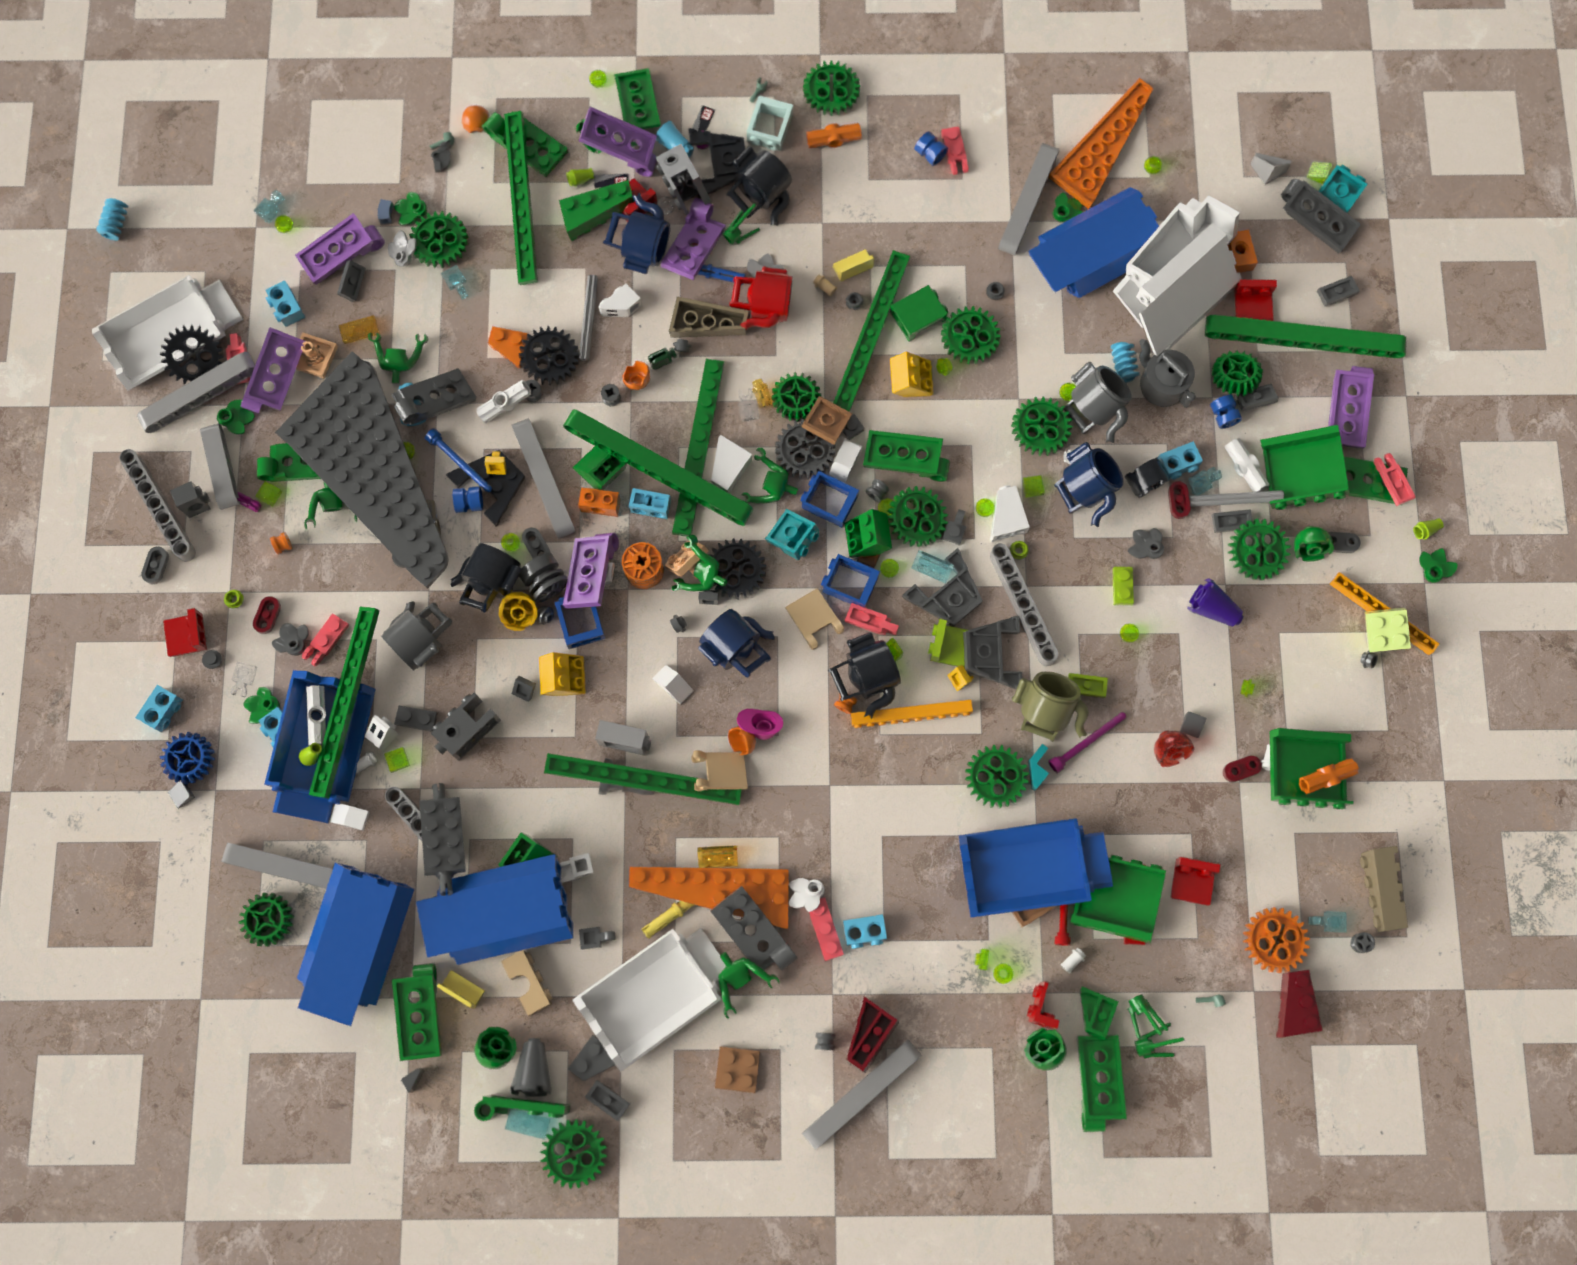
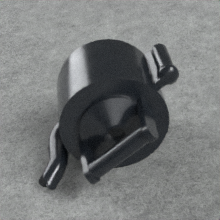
[726,146,792,226]
[450,543,522,613]
[828,632,901,720]

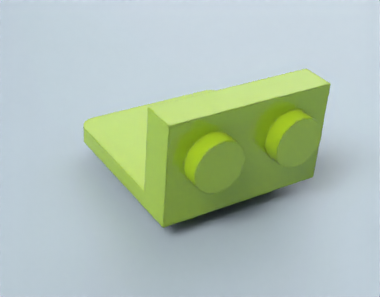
[928,619,968,667]

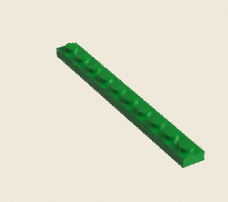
[504,110,538,285]
[833,250,910,412]
[672,359,724,537]
[309,606,380,799]
[544,753,742,805]

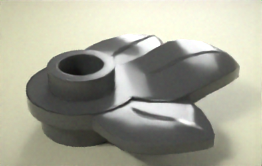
[1128,528,1164,559]
[272,623,309,656]

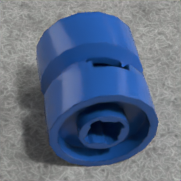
[914,131,948,166]
[1210,395,1242,429]
[453,486,484,513]

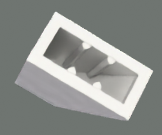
[711,435,752,494]
[990,485,1030,542]

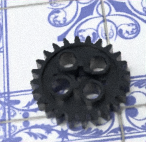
[160,324,224,384]
[519,326,579,386]
[708,538,766,600]

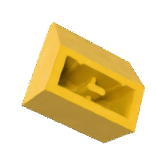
[890,351,933,397]
[539,652,586,696]

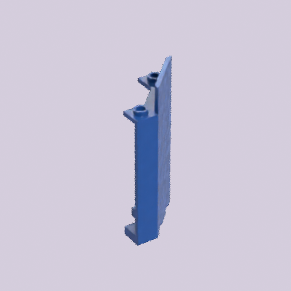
[1028,187,1159,298]
[264,670,376,824]
[959,818,1113,918]
[416,854,573,965]
[297,863,415,1026]

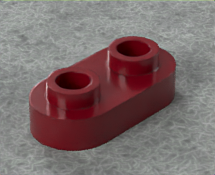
[1168,481,1191,519]
[253,596,281,634]
[1223,756,1262,782]

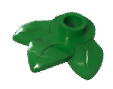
[394,192,427,225]
[1053,192,1083,222]
[217,399,255,435]
[1419,548,1458,583]
[243,687,280,724]

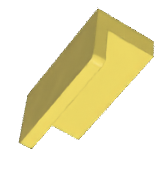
[833,249,874,282]
[437,970,485,1008]

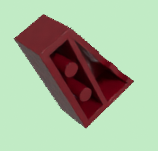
[1276,970,1323,1038]
[846,996,899,1073]

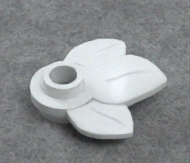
[788,878,825,912]

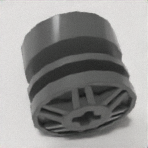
[519,553,568,603]

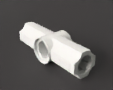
[476,380,531,423]
[1224,438,1270,492]
[306,685,326,746]

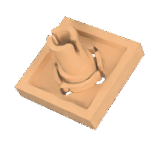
[296,332,338,379]
[664,541,709,579]

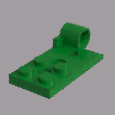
[614,68,661,147]
[482,111,569,177]
[863,430,950,482]
[257,443,321,482]
[1344,456,1408,505]
[392,963,442,1061]
[1077,1035,1127,1132]
[474,1095,570,1121]

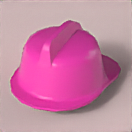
[737,709,783,740]

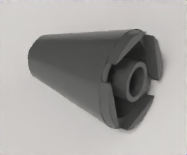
[510,1038,552,1097]

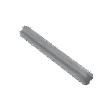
[579,275,598,361]
[1189,490,1284,507]

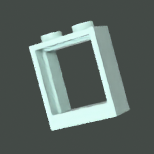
[746,96,793,151]

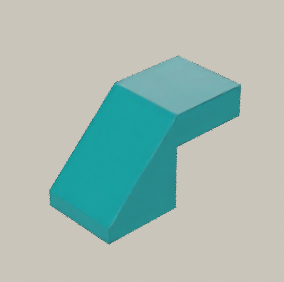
[1028,744,1049,791]

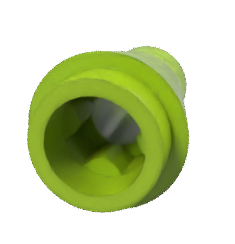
[566,168,594,187]
[1413,518,1444,540]
[299,743,322,766]

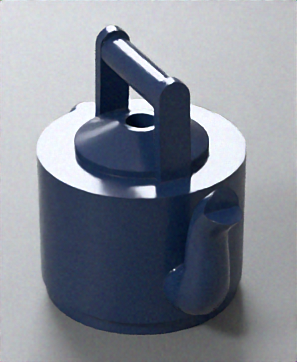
[603,193,670,274]
[1054,442,1124,527]
[698,609,775,678]

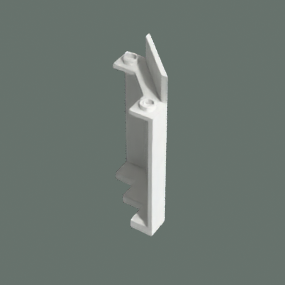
[1136,223,1242,356]
[92,275,243,391]
[573,928,726,1072]

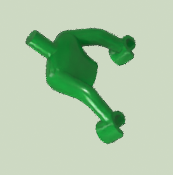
[368,332,429,384]
[741,448,798,504]
[304,481,357,529]
[671,535,728,592]
[718,952,780,1019]

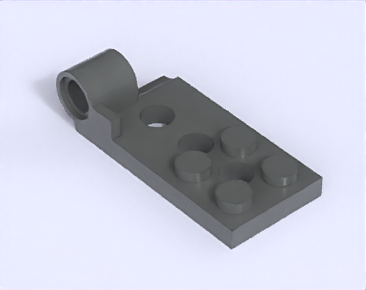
[1281,179,1361,254]
[392,368,477,425]
[710,885,798,971]

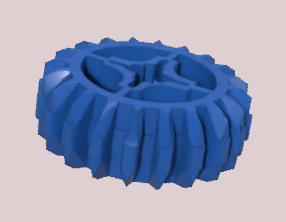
[160,732,215,785]

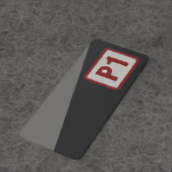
[692,106,715,131]
[594,173,628,188]

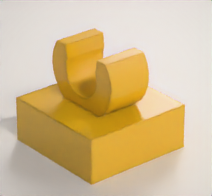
[485,451,507,475]
[947,665,974,691]

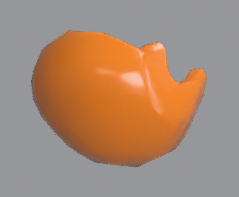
[461,105,489,133]
[622,361,650,390]
[728,726,756,755]

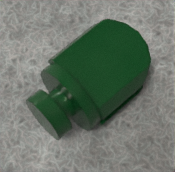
[648,347,677,370]

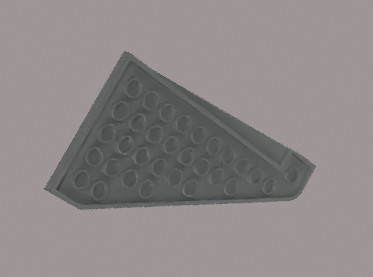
[275,351,448,589]

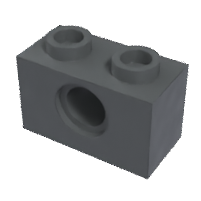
[170,481,210,518]

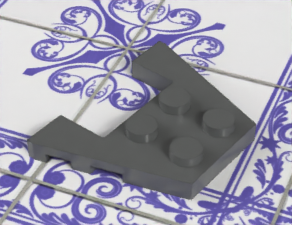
[902,548,983,627]
[963,616,1022,689]

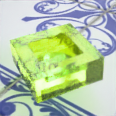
[1022,475,1045,498]
[255,481,282,507]
[384,747,410,773]
[974,949,989,971]

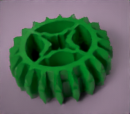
[1211,350,1263,397]
[771,372,821,422]
[238,892,294,947]

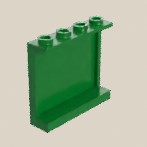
[1260,425,1350,510]
[1269,728,1353,809]
[1071,855,1166,944]

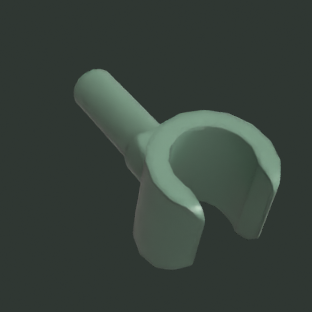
[749,77,767,103]
[430,132,454,150]
[1196,995,1226,1008]

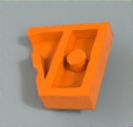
[488,326,528,368]

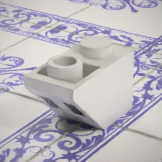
[598,284,642,317]
[365,715,399,752]

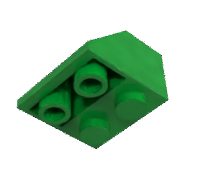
[573,446,627,490]
[845,509,892,558]
[498,832,558,867]

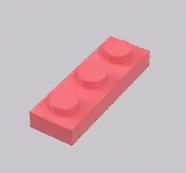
[809,897,844,961]

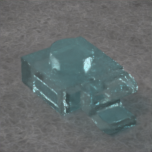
[253,190,285,224]
[441,265,468,300]
[1188,467,1222,495]
[1309,911,1347,933]

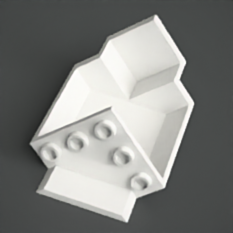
[1113,195,1240,329]

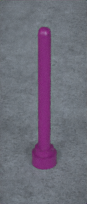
[1048,712,1126,774]

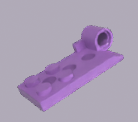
[578,106,657,177]
[661,198,726,280]
[295,213,385,285]
[240,327,306,413]
[1328,366,1374,449]
[563,533,619,609]

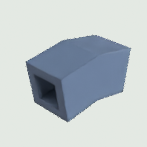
[378,199,394,224]

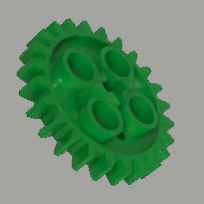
[803,60,860,116]
[409,211,469,268]
[941,306,1001,365]
[1011,396,1073,456]
[887,486,948,548]
[1227,519,1291,581]
[965,745,1029,809]
[540,1119,608,1189]

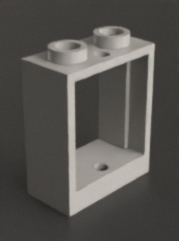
[595,720,651,756]

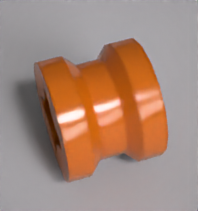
[270,532,293,555]
[834,694,858,714]

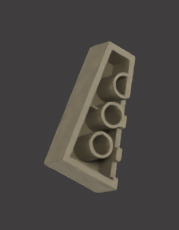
[669,296,750,338]
[1360,846,1408,932]

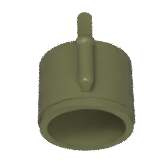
[1012,671,1089,742]

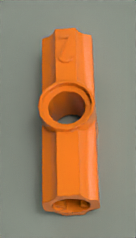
[806,123,862,148]
[1299,758,1359,794]

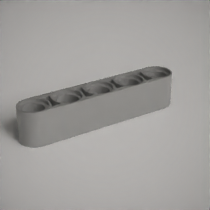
[200,423,240,510]
[385,786,422,841]

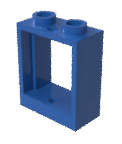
[800,471,859,528]
[821,554,880,608]
[554,591,606,649]

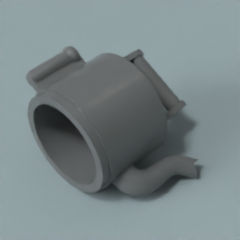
[1139,339,1196,408]
[1064,362,1132,443]
[381,601,452,671]

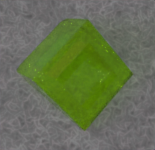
[1306,162,1332,184]
[886,638,903,662]

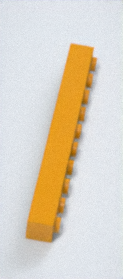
[1329,572,1440,655]
[851,700,973,728]

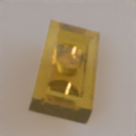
[338,315,380,344]
[697,846,738,868]

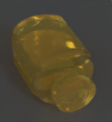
[752,379,772,408]

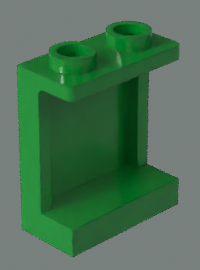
[890,285,948,342]

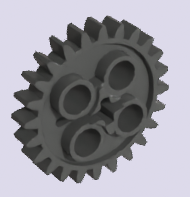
[775,419,836,479]

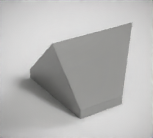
[1251,153,1291,184]

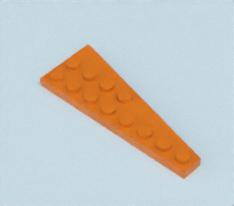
[1048,78,1153,209]
[629,867,789,929]

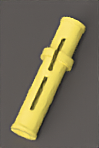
[641,901,694,939]

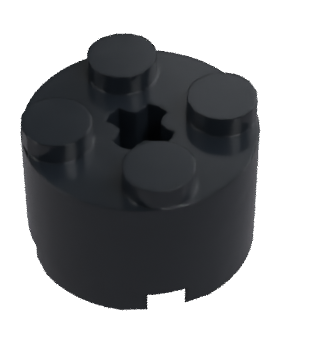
[1124,457,1169,498]

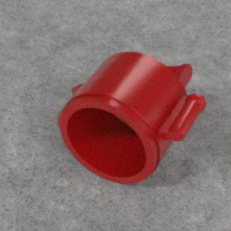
[729,266,793,330]

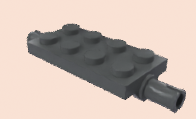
[419,783,466,896]

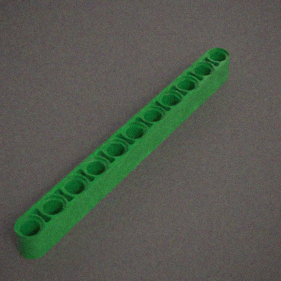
[1205,315,1407,358]
[563,409,754,526]

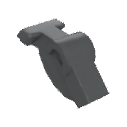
[431,141,452,173]

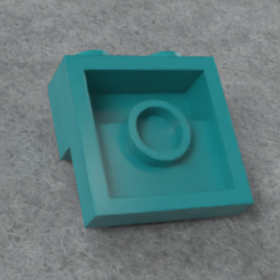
[1319,165,1368,213]
[765,509,820,561]

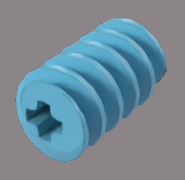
[96,198,129,241]
[1111,342,1140,383]

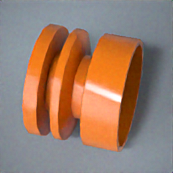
[621,542,664,589]

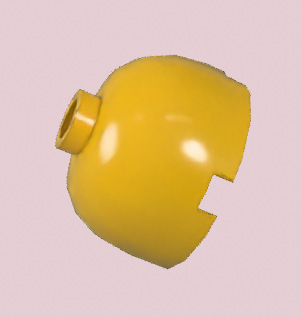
[498,592,537,631]

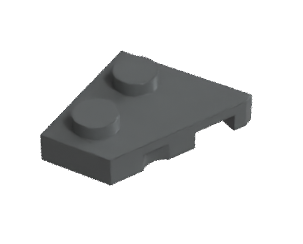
[568,1035,615,1081]

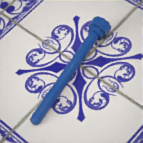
[425,428,492,492]

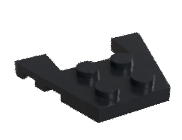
[688,128,745,198]
[446,450,526,527]

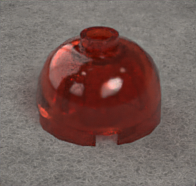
[1154,730,1195,767]

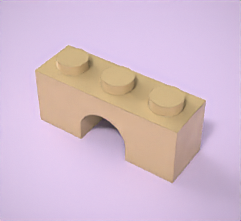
[501,950,553,1016]

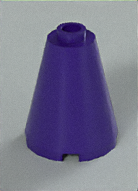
[1187,578,1244,627]

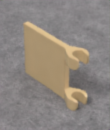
[785,588,844,650]
[691,750,748,791]

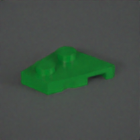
[1080,986,1119,1040]

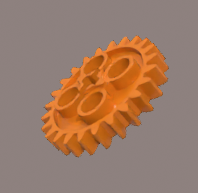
[1243,907,1310,973]

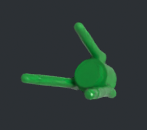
[723,204,760,245]
[1127,994,1169,1039]
[1134,1023,1185,1059]

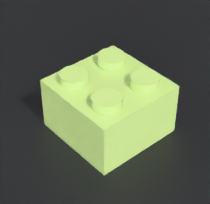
[1365,607,1411,652]

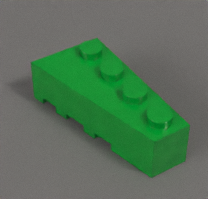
[559,180,635,242]

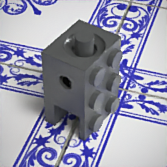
[656,144,711,215]
[431,692,501,761]

